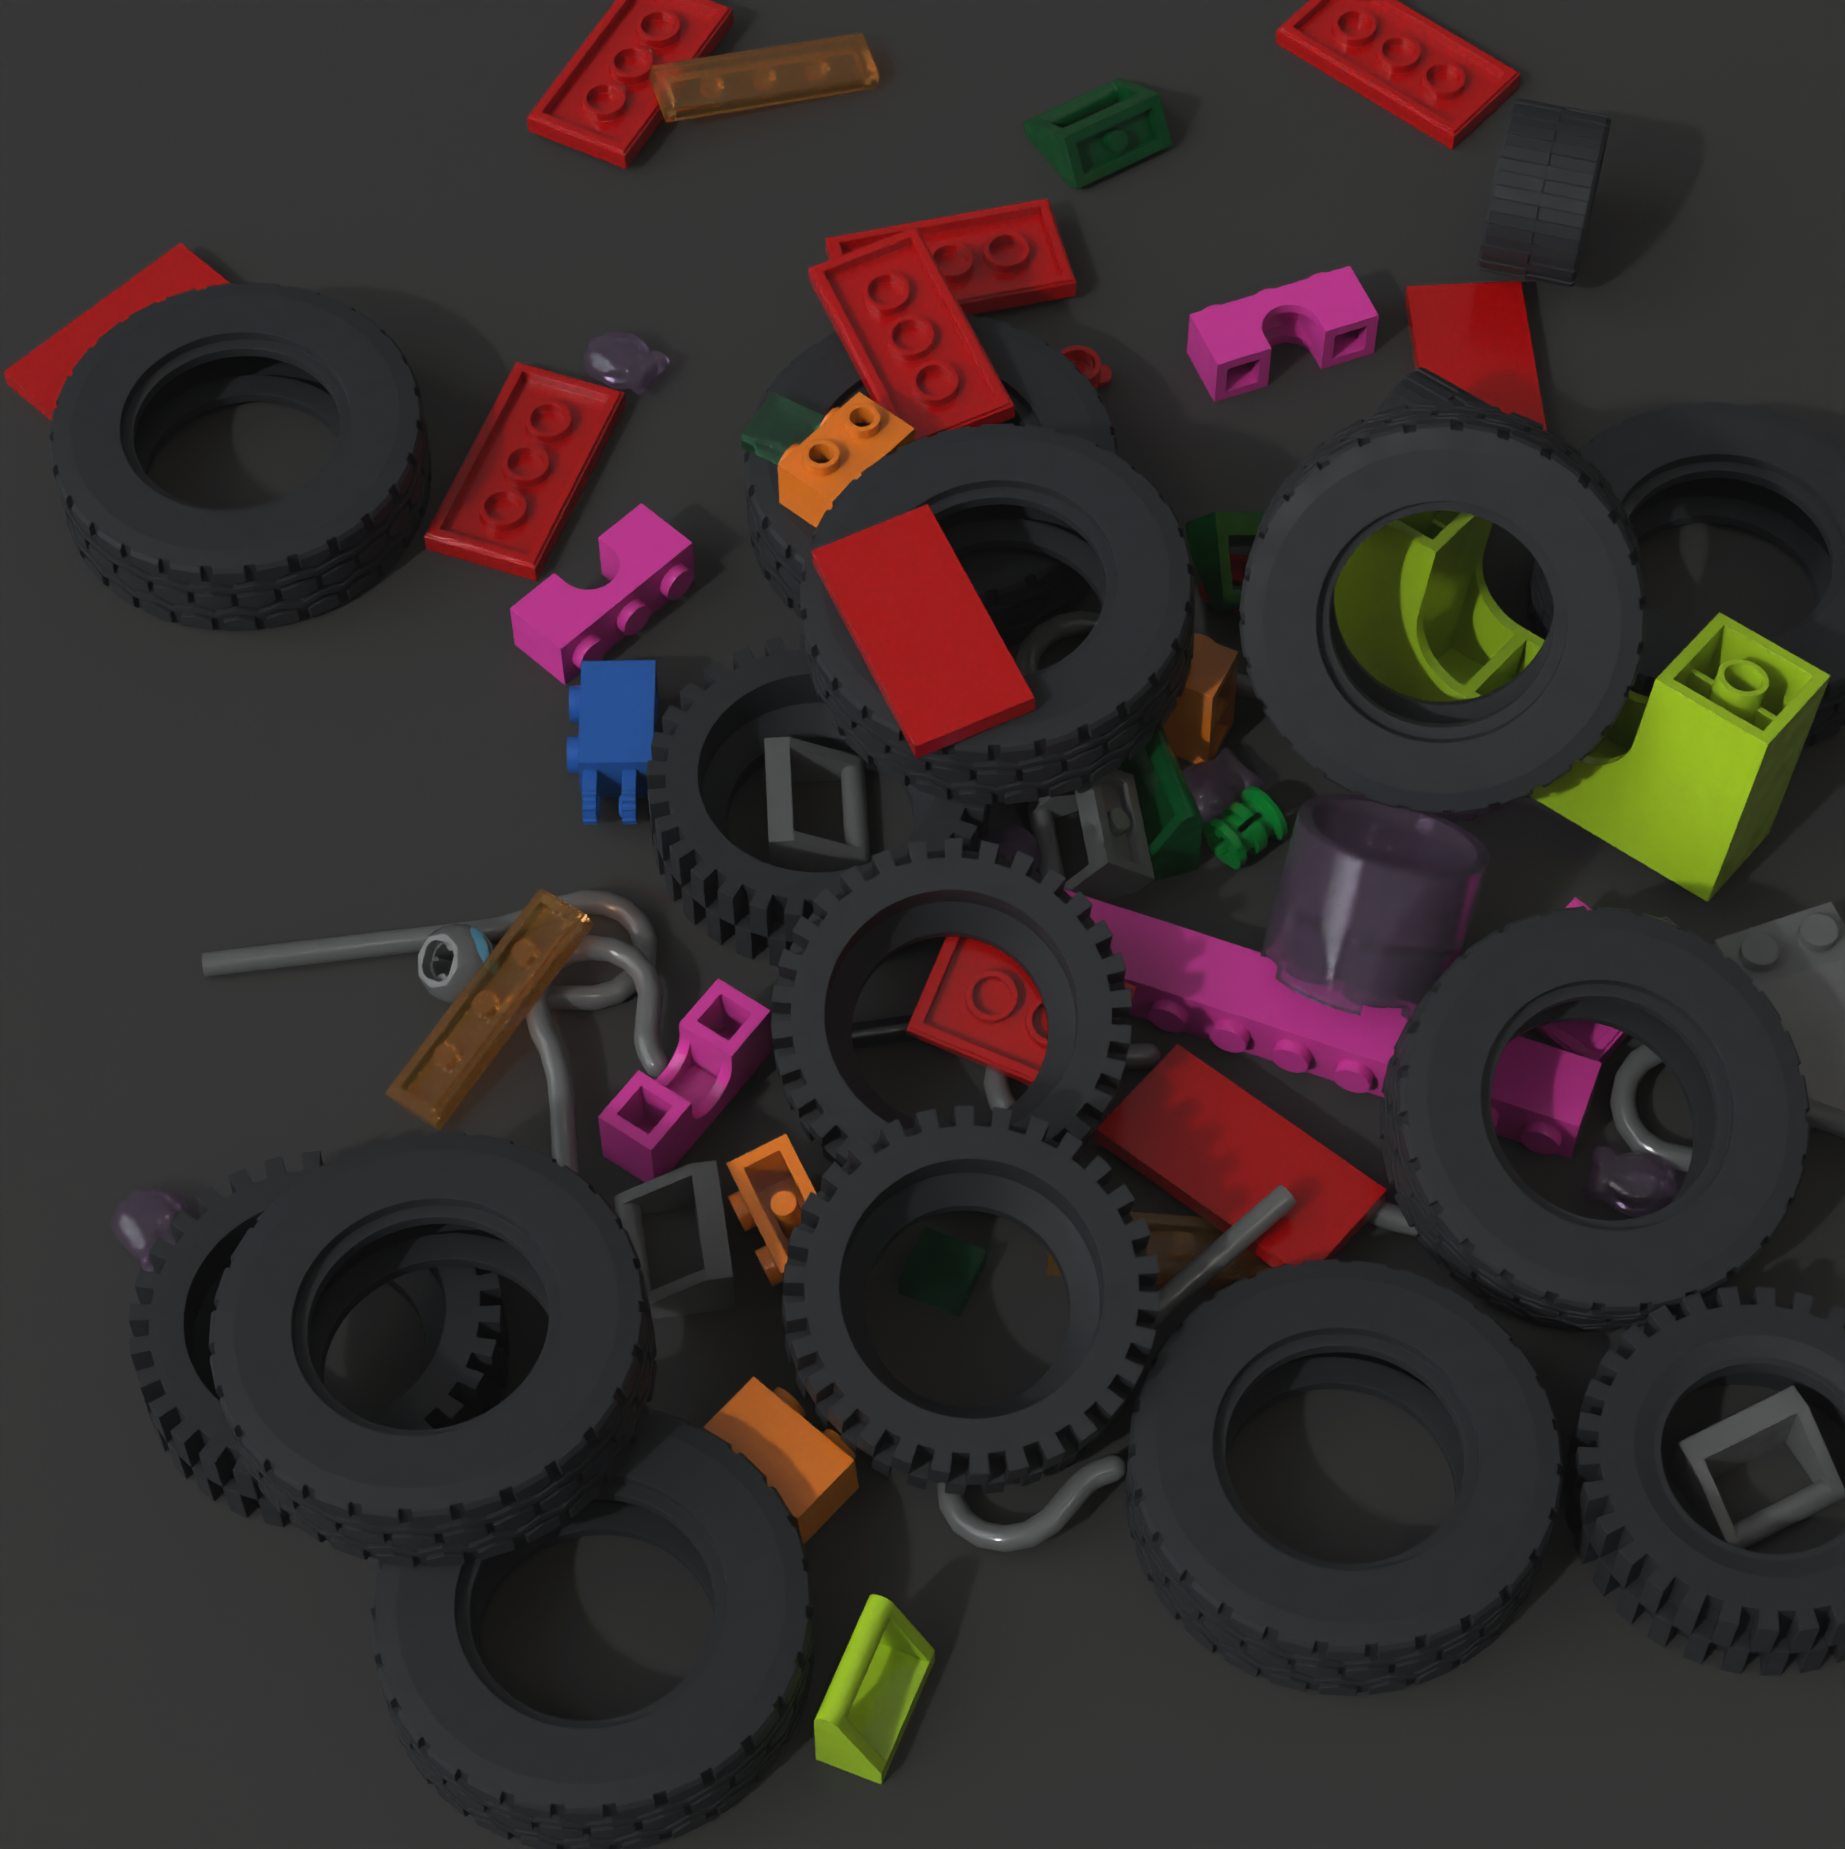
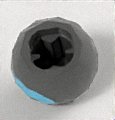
[418,924,498,1005]

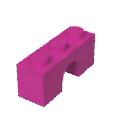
[1187,266,1379,403]
[510,503,695,685]
[598,978,773,1183]

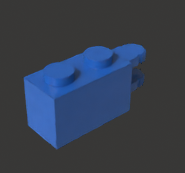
[567,660,659,825]

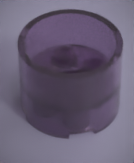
[1260,794,1490,1020]

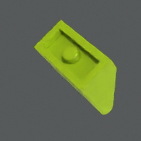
[814,1594,935,1785]

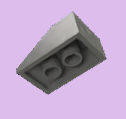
[1713,901,1845,1129]

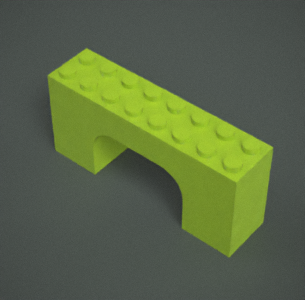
[1334,511,1831,902]

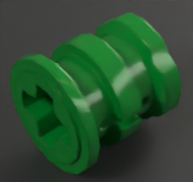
[1202,786,1288,869]

